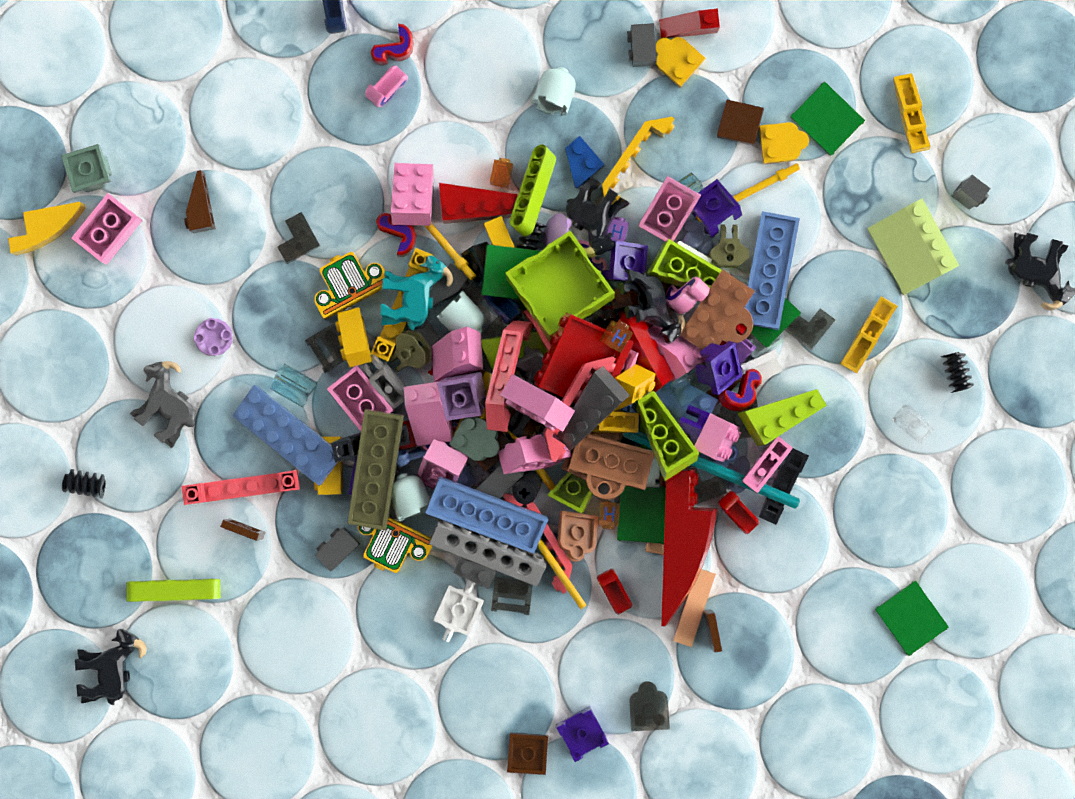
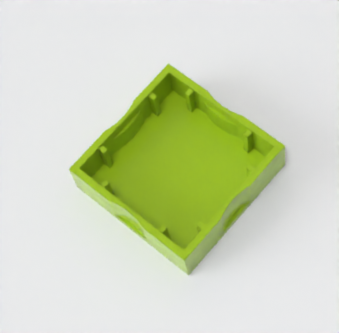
[505,231,615,341]

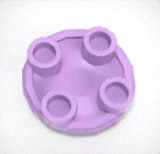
[543,213,572,247]
[194,318,233,356]

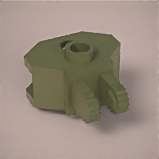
[709,224,749,268]
[389,329,432,372]

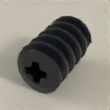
[517,222,547,250]
[941,352,974,393]
[62,469,106,498]
[513,470,542,504]

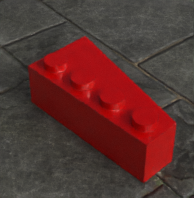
[439,183,517,224]
[608,315,675,393]

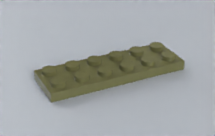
[347,409,404,530]

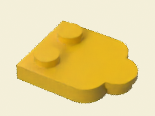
[656,37,706,88]
[759,122,809,164]

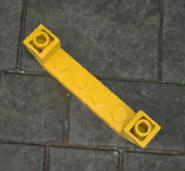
[601,116,675,205]
[371,248,433,362]

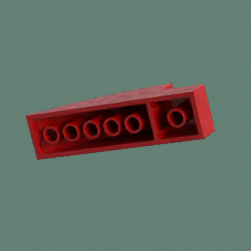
[661,468,717,627]

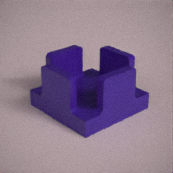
[695,341,743,395]

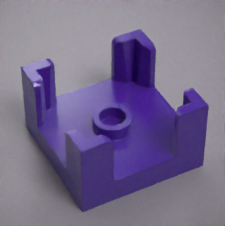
[691,179,742,238]
[601,240,648,282]
[678,405,710,445]
[556,706,609,762]

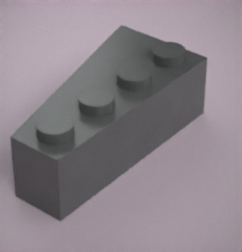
[557,366,630,450]
[470,459,525,499]

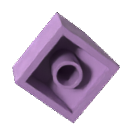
[437,372,486,421]

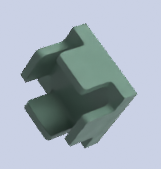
[61,144,112,193]

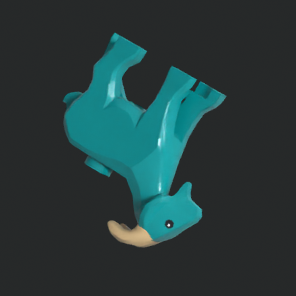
[380,255,453,330]

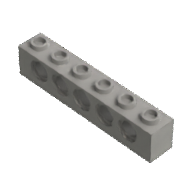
[429,519,547,586]

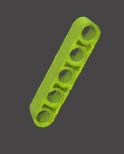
[509,144,556,236]
[126,579,221,602]

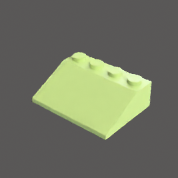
[867,198,959,295]

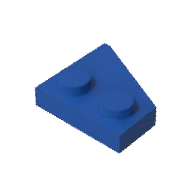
[565,136,605,189]

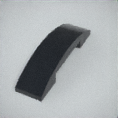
[331,424,410,463]
[758,448,809,525]

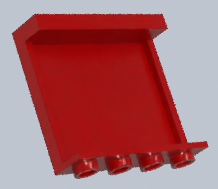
[534,312,634,403]

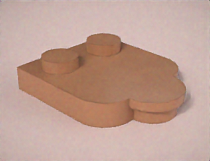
[558,511,598,562]

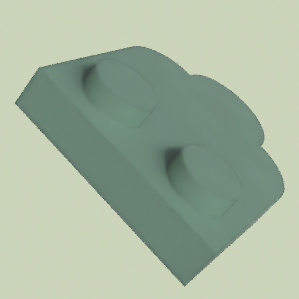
[449,416,500,461]

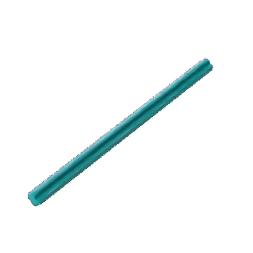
[623,431,800,509]

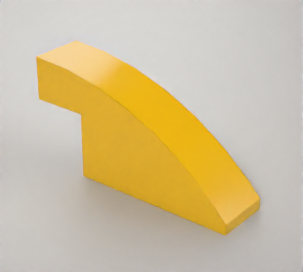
[8,202,86,256]

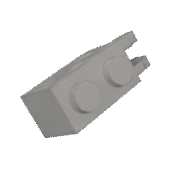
[361,354,406,409]

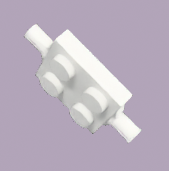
[433,580,484,642]

